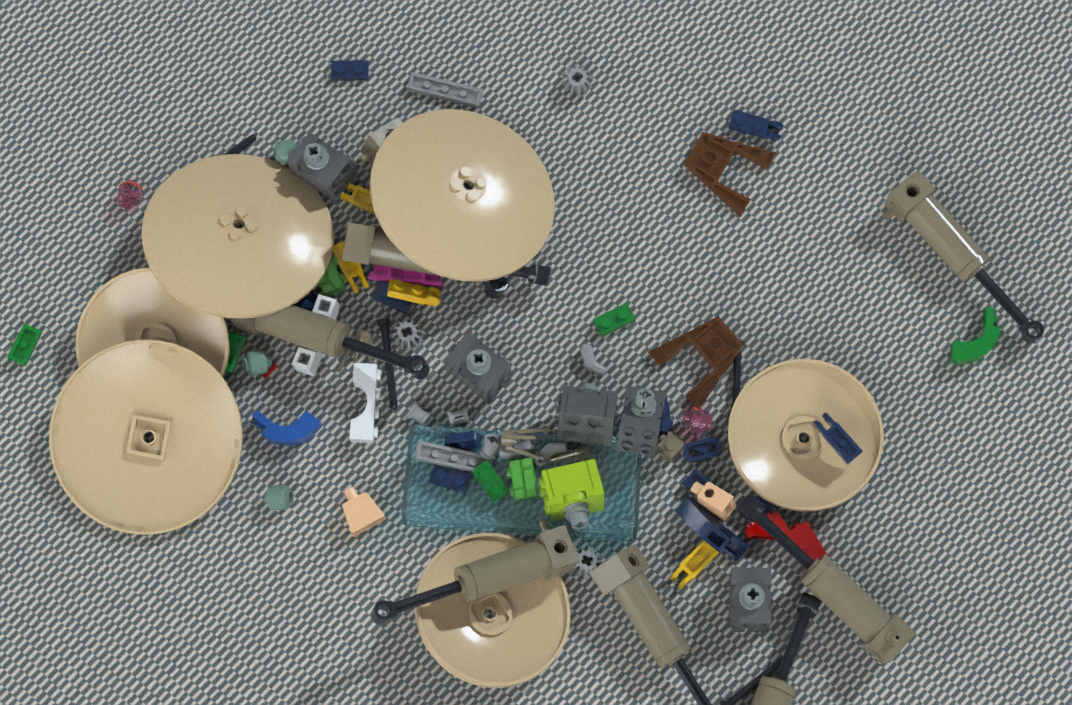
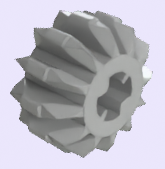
[561,64,593,97]
[391,318,424,351]
[573,545,604,579]

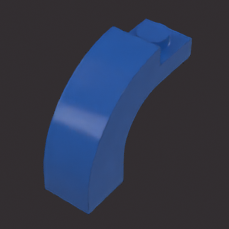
[252,410,322,446]

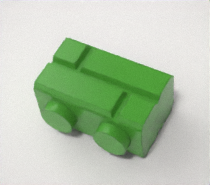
[318,256,347,297]
[506,458,539,502]

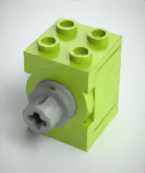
[539,459,605,530]

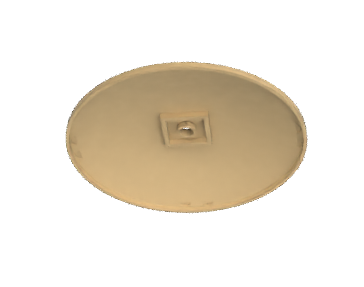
[370,109,555,282]
[142,154,334,319]
[49,340,243,535]

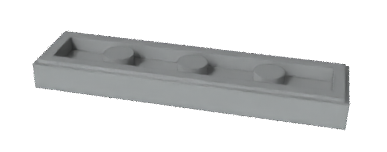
[407,72,484,108]
[414,440,493,472]

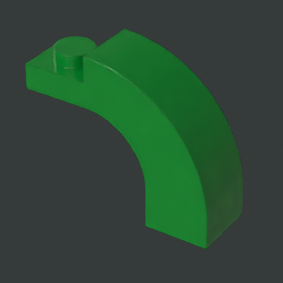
[949,307,1001,365]

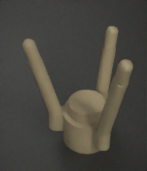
[337,330,373,372]
[501,428,548,460]
[549,446,592,463]

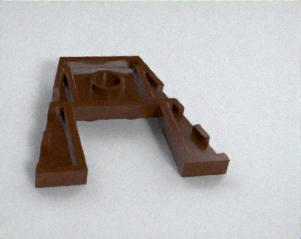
[684,132,776,217]
[648,316,744,409]

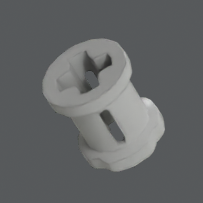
[406,403,432,428]
[447,407,470,428]
[480,434,501,460]

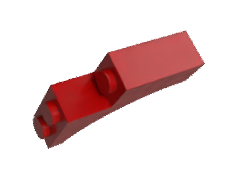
[743,511,830,560]

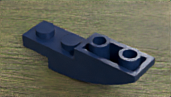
[676,496,749,561]

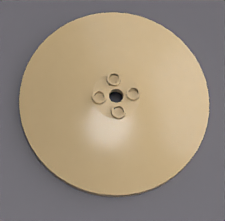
[75,268,230,377]
[728,359,884,512]
[415,533,571,688]

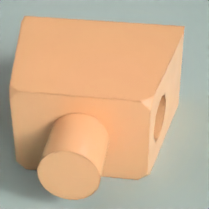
[690,481,736,522]
[342,487,386,537]

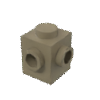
[656,432,685,463]

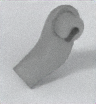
[580,344,607,376]
[497,439,536,459]
[535,442,568,467]

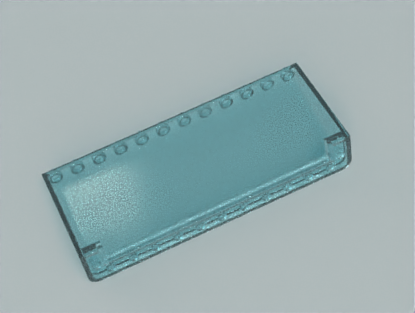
[402,424,642,541]

